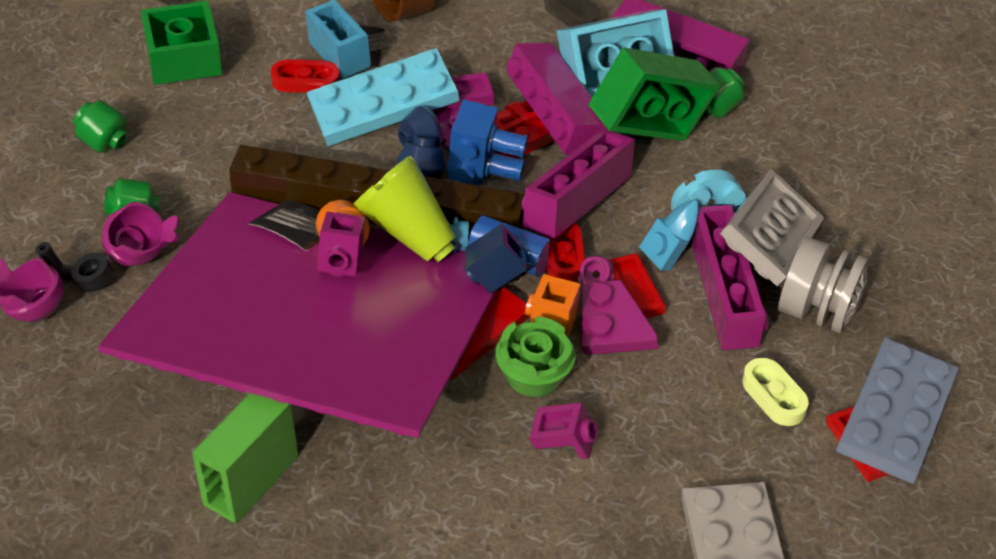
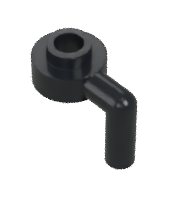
[35,242,113,292]

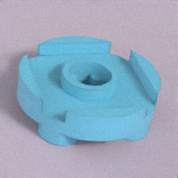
[671,170,746,214]

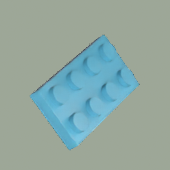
[307,48,460,146]

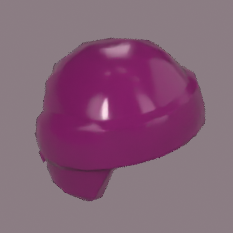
[101,202,179,267]
[0,257,64,323]

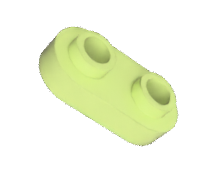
[742,358,809,426]

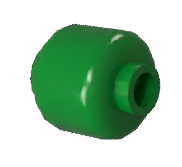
[702,68,744,118]
[73,100,128,153]
[104,178,160,216]

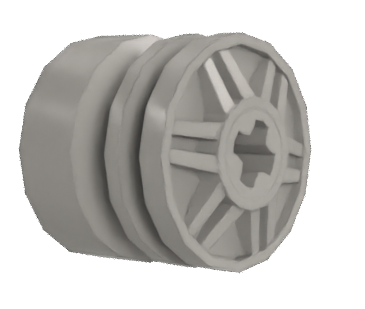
[778,236,869,334]

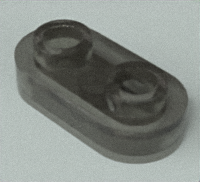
[544,0,600,27]

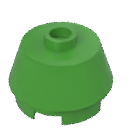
[496,316,576,397]

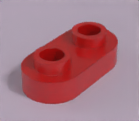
[270,59,340,93]
[544,223,585,282]

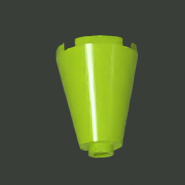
[353,156,456,262]

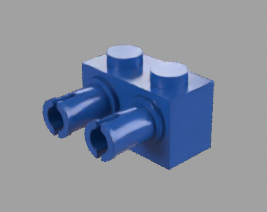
[447,99,528,186]

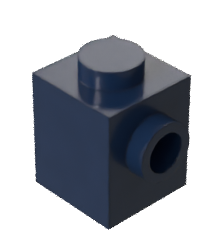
[464,223,527,293]

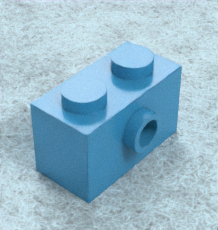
[305,0,371,79]

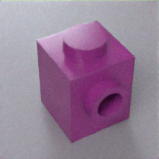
[317,211,365,277]

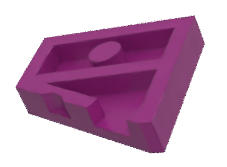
[582,280,659,354]

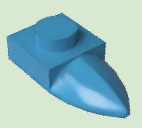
[639,199,698,271]

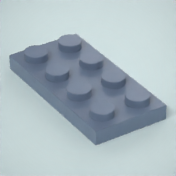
[836,338,959,484]

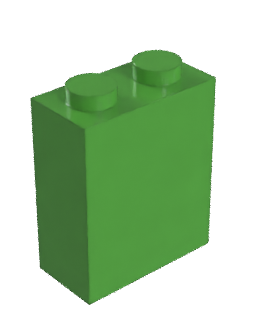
[192,393,298,524]

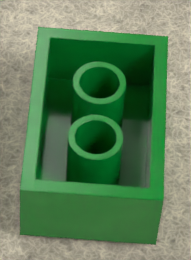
[588,47,721,141]

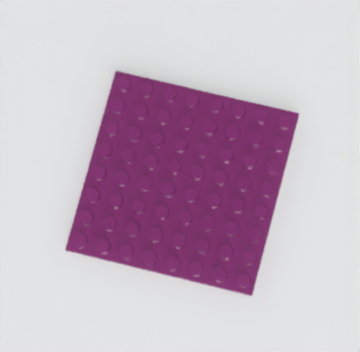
[99,192,498,439]

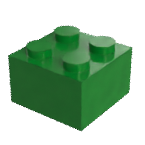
[140,0,222,85]

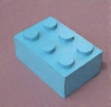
[556,9,674,97]

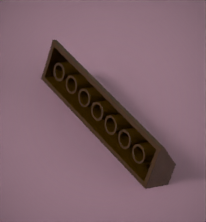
[229,145,525,241]

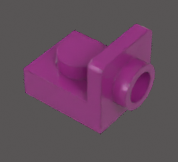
[529,403,598,459]

